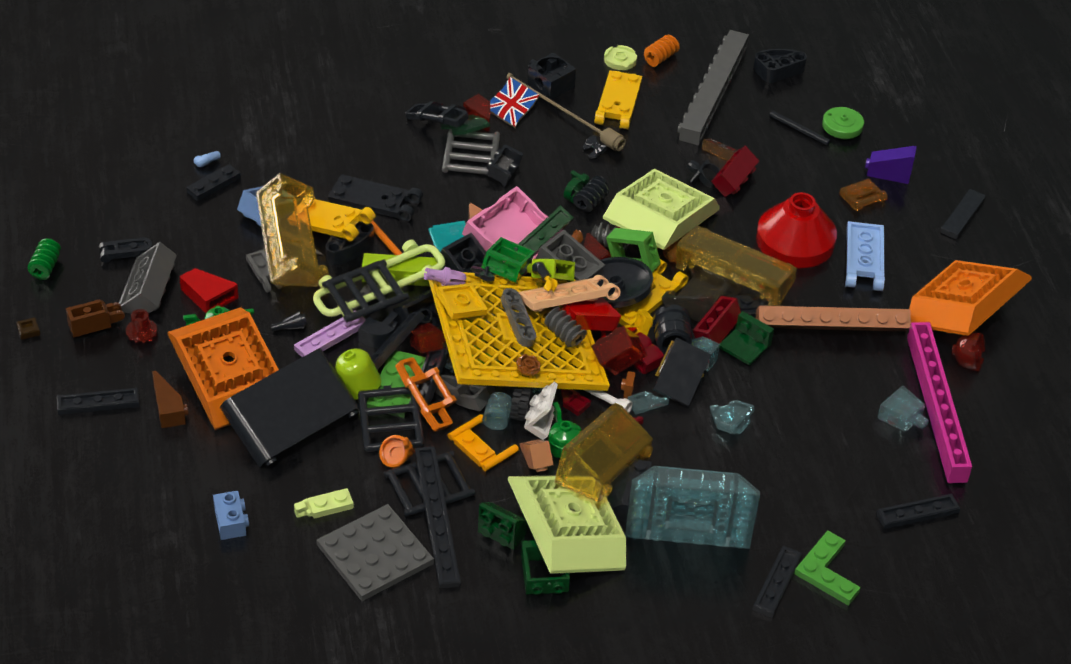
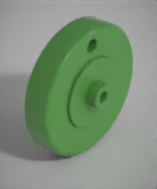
[822,107,864,139]

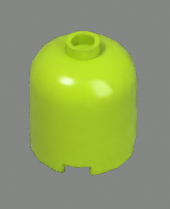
[335,348,381,399]

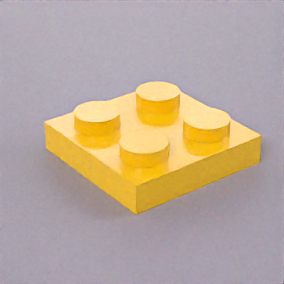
[436,283,488,319]

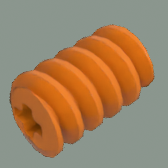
[644,35,680,67]

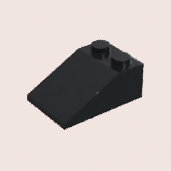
[440,233,495,274]

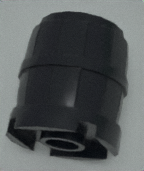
[653,304,692,355]

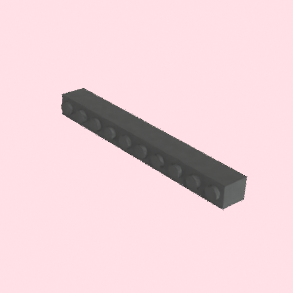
[677,30,749,146]

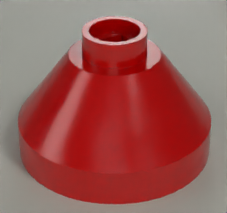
[756,192,837,268]

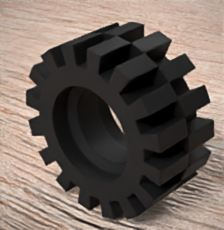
[510,387,533,421]

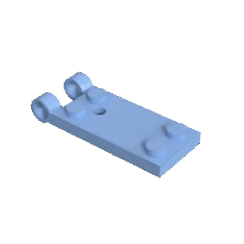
[845,221,885,291]

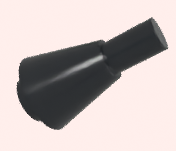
[271,311,307,332]

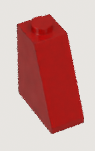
[180,268,238,313]
[562,297,621,331]

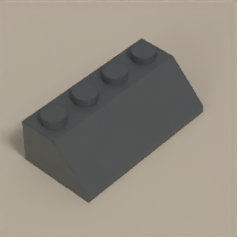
[119,242,177,315]

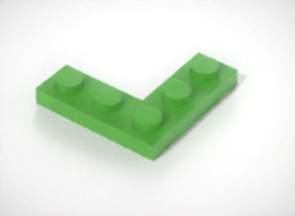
[794,531,861,606]

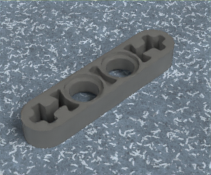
[501,288,536,347]

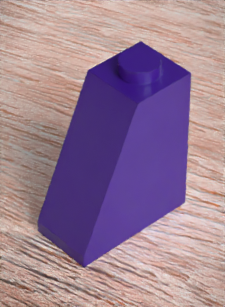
[865,146,916,184]

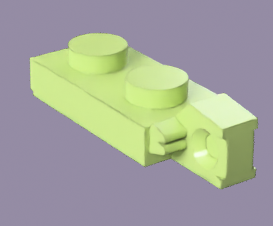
[294,488,354,519]

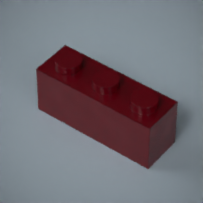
[711,145,759,197]
[693,296,741,344]

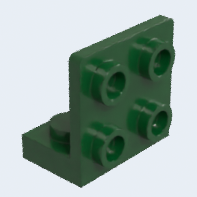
[719,311,774,365]

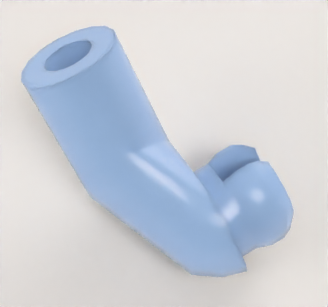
[194,151,221,168]

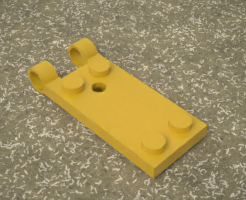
[594,71,642,130]
[286,198,376,241]
[614,259,689,326]

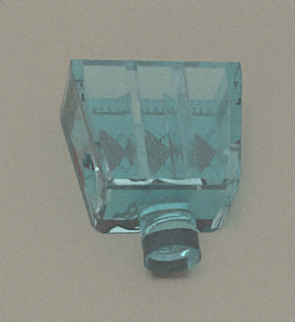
[877,385,929,431]

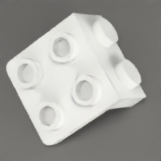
[524,382,558,440]

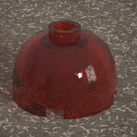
[952,333,985,371]

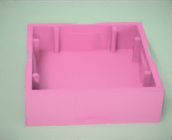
[462,186,563,276]

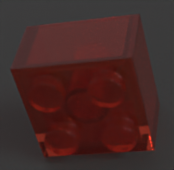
[591,326,648,375]

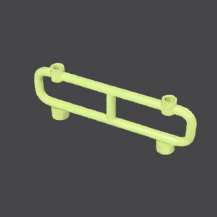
[313,240,445,317]

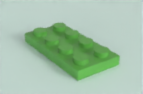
[367,350,426,418]

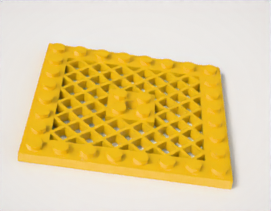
[429,272,610,391]

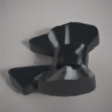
[583,135,607,159]
[471,266,495,281]

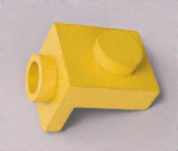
[623,309,653,337]

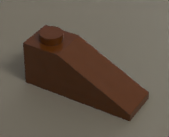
[152,371,188,428]

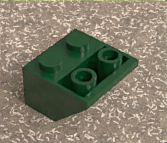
[478,502,527,550]

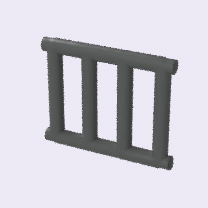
[442,127,500,177]

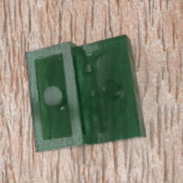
[440,115,490,136]

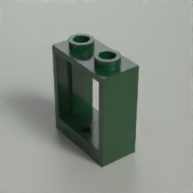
[521,540,570,595]

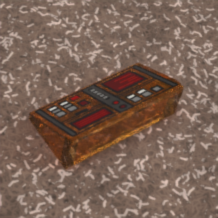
[702,138,738,161]

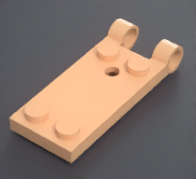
[518,275,620,312]

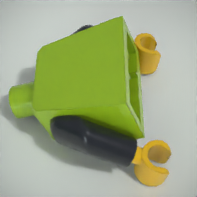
[527,259,576,292]

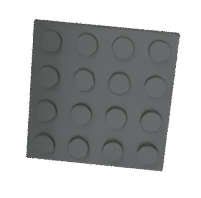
[317,504,434,601]

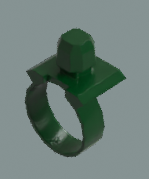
[564,170,589,203]

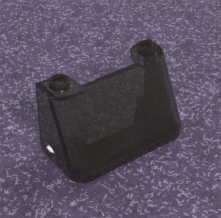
[661,254,743,323]

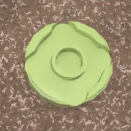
[604,45,637,70]

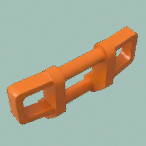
[395,357,457,431]

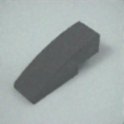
[435,374,491,411]

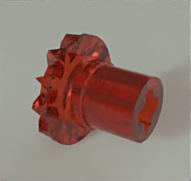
[126,309,157,343]

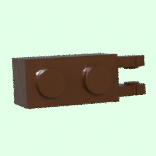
[66,299,125,338]

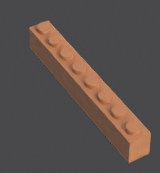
[756,306,911,331]

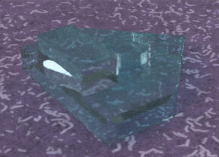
[710,400,755,434]

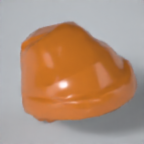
[379,435,414,468]

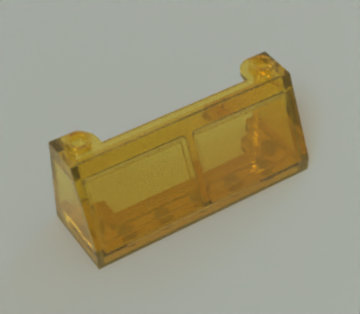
[256,173,329,287]
[676,225,797,306]
[554,403,653,503]

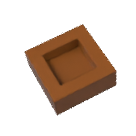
[621,371,635,400]

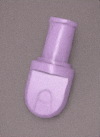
[424,267,466,286]

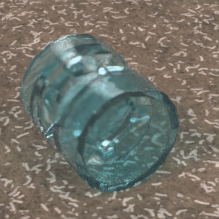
[482,392,512,430]

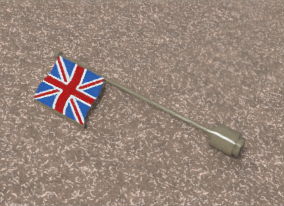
[486,73,626,151]

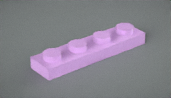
[294,310,366,357]

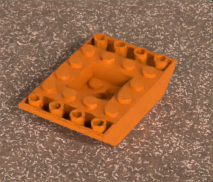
[909,260,1032,336]
[168,307,279,430]

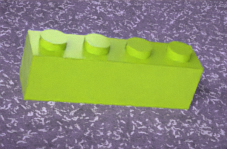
[362,253,438,286]

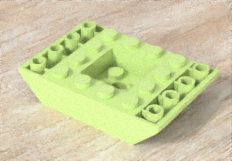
[603,169,720,250]
[508,475,626,574]

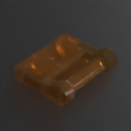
[839,179,887,211]

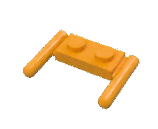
[448,414,519,472]

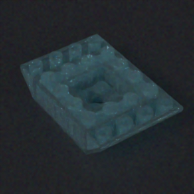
[625,466,760,549]

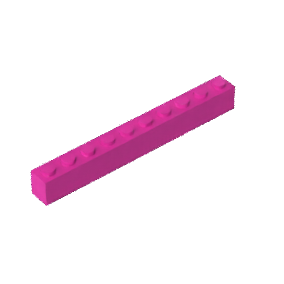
[907,322,972,483]

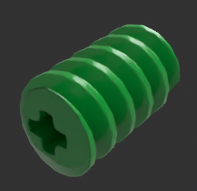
[28,238,61,280]

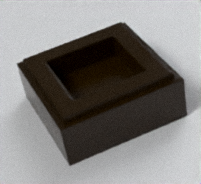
[16,317,40,340]

